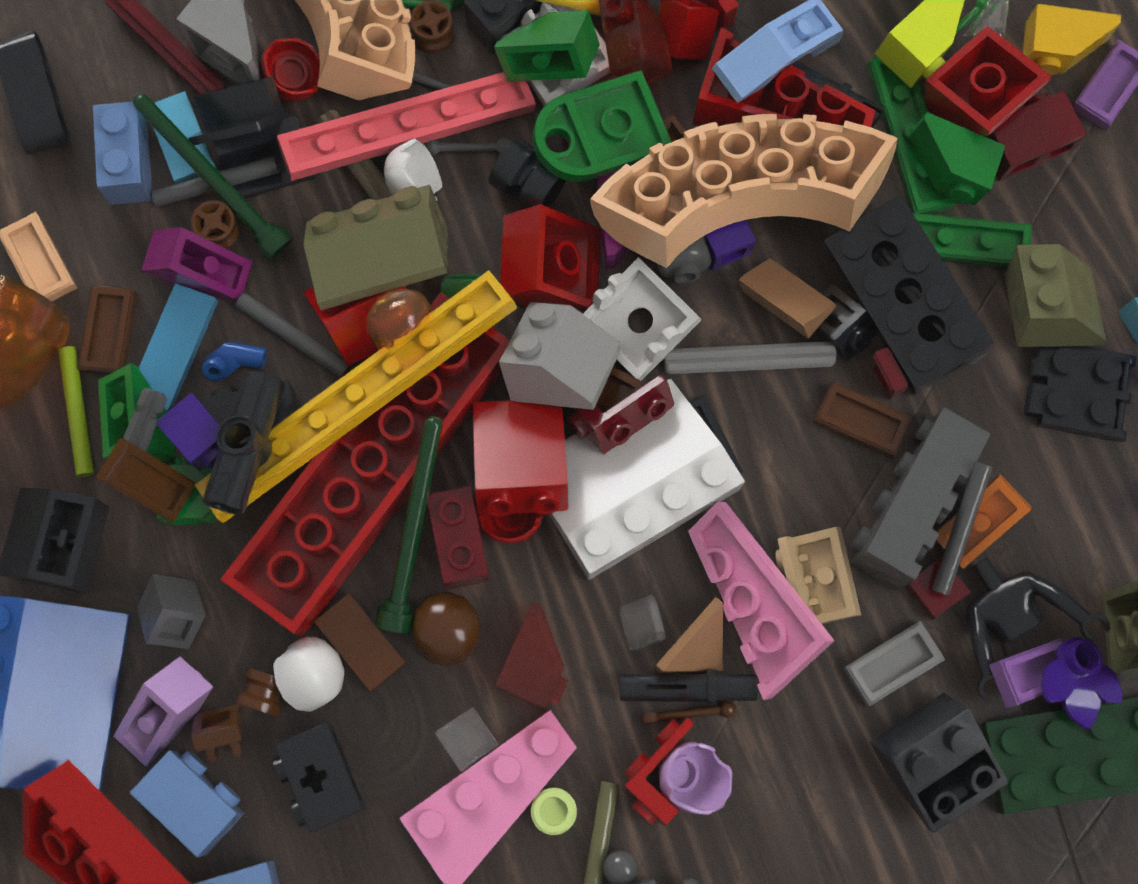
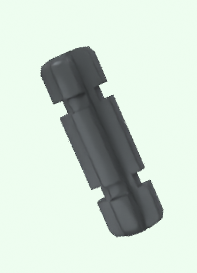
[123,388,167,452]

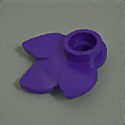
[1041,637,1123,729]

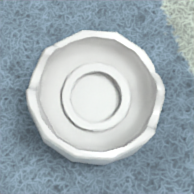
[384,139,442,201]
[274,637,345,712]

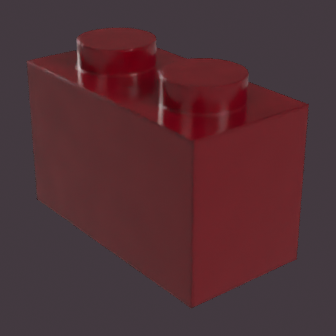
[982,91,1087,182]

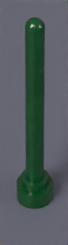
[133,94,294,262]
[375,416,443,633]

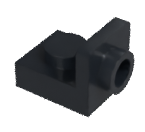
[816,283,877,361]

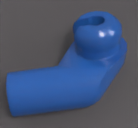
[202,342,267,382]

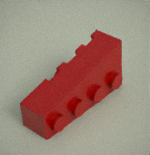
[692,27,876,127]
[23,760,191,884]

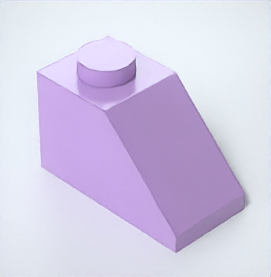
[114,657,213,767]

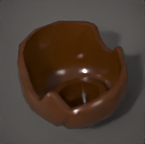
[412,591,480,666]

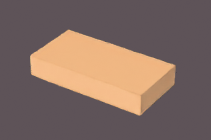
[0,212,77,308]

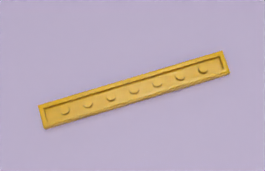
[195,270,517,523]

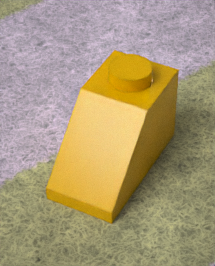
[1023,4,1121,75]

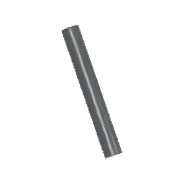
[152,156,280,207]
[236,293,351,378]
[932,461,993,595]

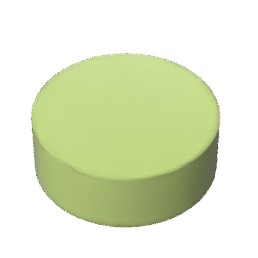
[531,788,577,835]

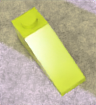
[875,0,964,88]

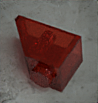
[495,602,569,711]

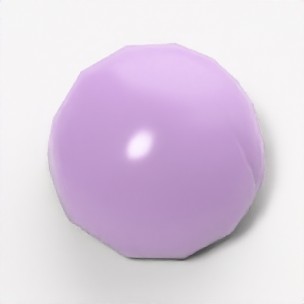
[658,742,733,815]

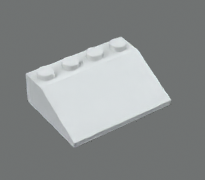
[549,379,745,580]

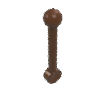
[641,701,736,723]

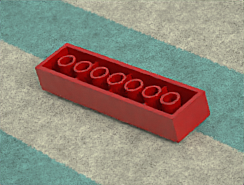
[220,292,510,639]

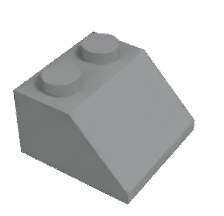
[176,0,261,84]
[499,302,621,410]

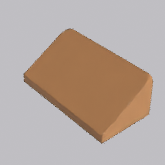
[738,258,837,339]

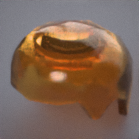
[366,289,433,350]

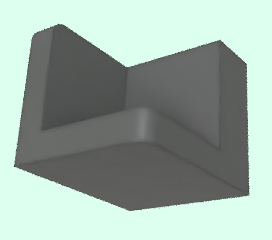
[137,574,206,649]

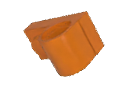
[936,474,1032,569]

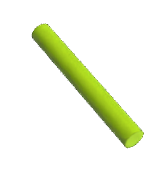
[58,346,94,477]

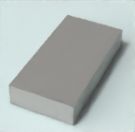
[843,621,945,707]

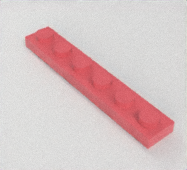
[277,72,536,181]

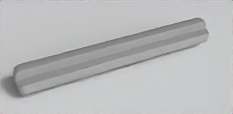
[664,341,836,374]

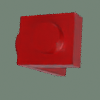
[623,718,694,826]

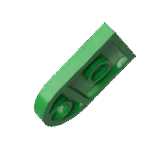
[533,70,671,182]

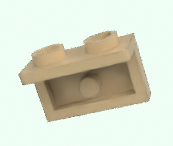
[776,527,861,624]

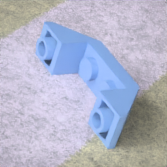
[712,0,843,103]

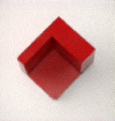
[651,0,720,60]

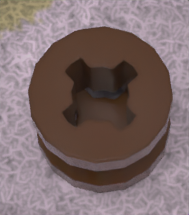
[410,0,454,54]
[191,201,240,250]
[235,667,282,717]

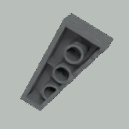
[850,407,991,591]

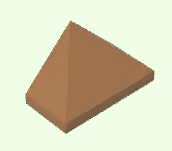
[653,597,723,674]

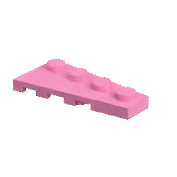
[688,502,835,700]
[399,710,577,884]

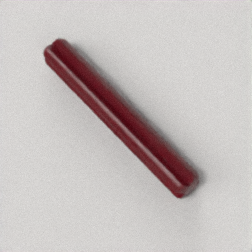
[105,0,227,94]

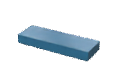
[139,283,218,412]

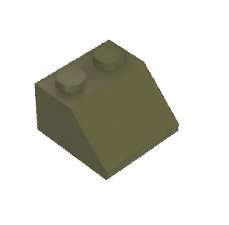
[1004,244,1106,347]

